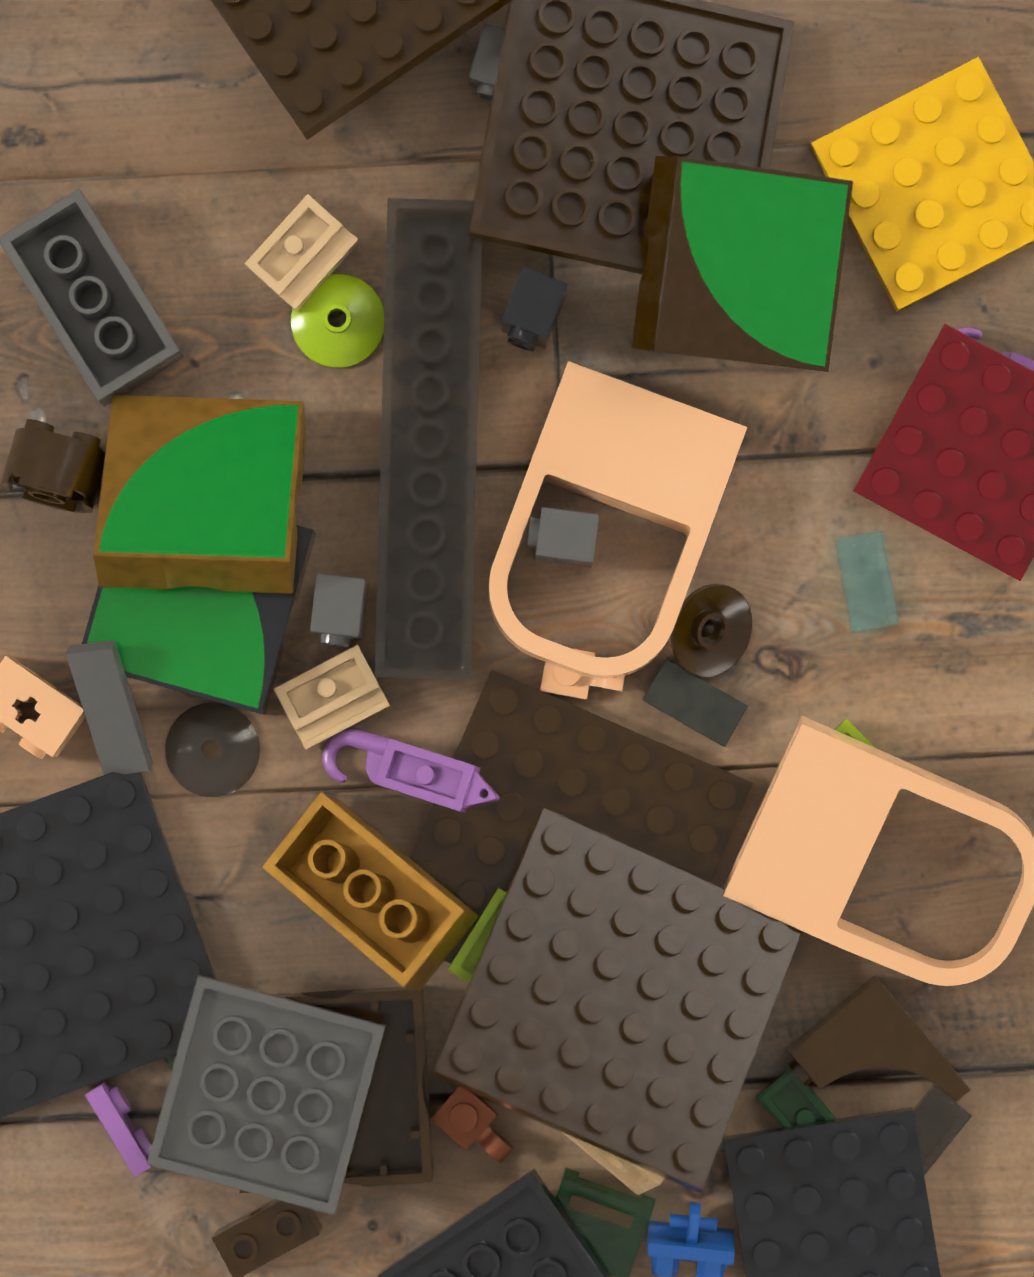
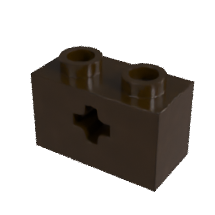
[212,1199,322,1277]

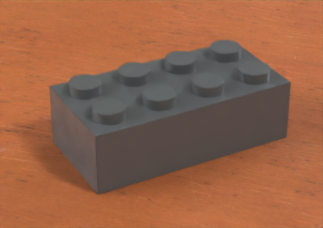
[0,189,184,407]

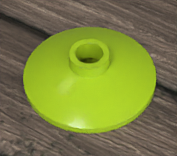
[291,274,385,368]

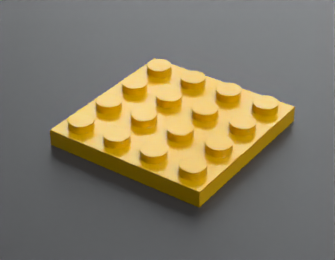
[810,57,1034,312]

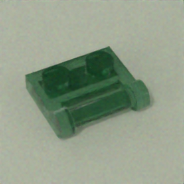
[554,1167,656,1277]

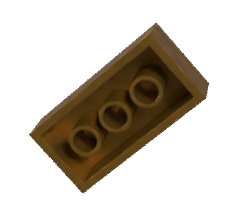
[262,792,479,992]

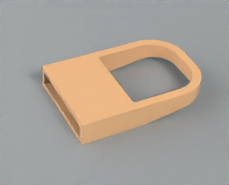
[488,361,747,679]
[723,716,1034,986]

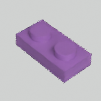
[85,1081,153,1177]

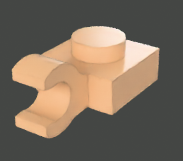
[540,648,625,700]

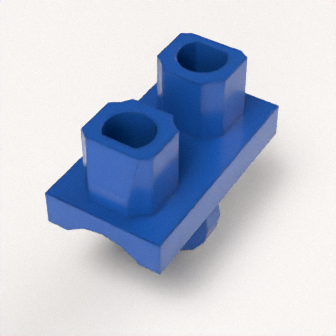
[647,1202,735,1277]

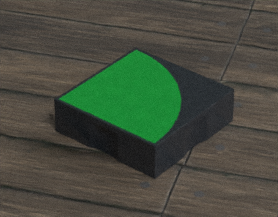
[82,525,316,715]

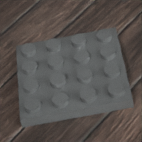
[147,975,386,1215]

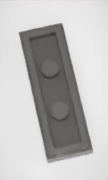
[66,640,153,775]

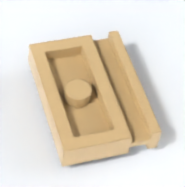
[244,194,360,312]
[274,645,390,750]

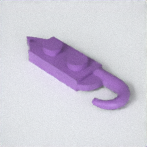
[322,728,500,813]

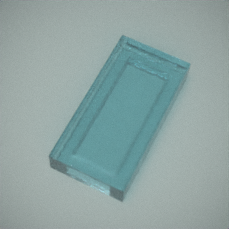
[834,531,899,633]

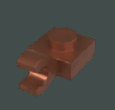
[430,1086,514,1163]

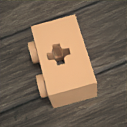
[0,656,85,759]

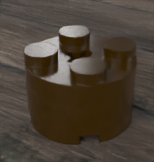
[0,419,106,513]

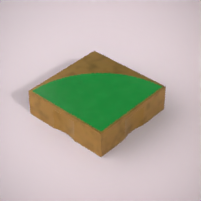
[93,395,306,594]

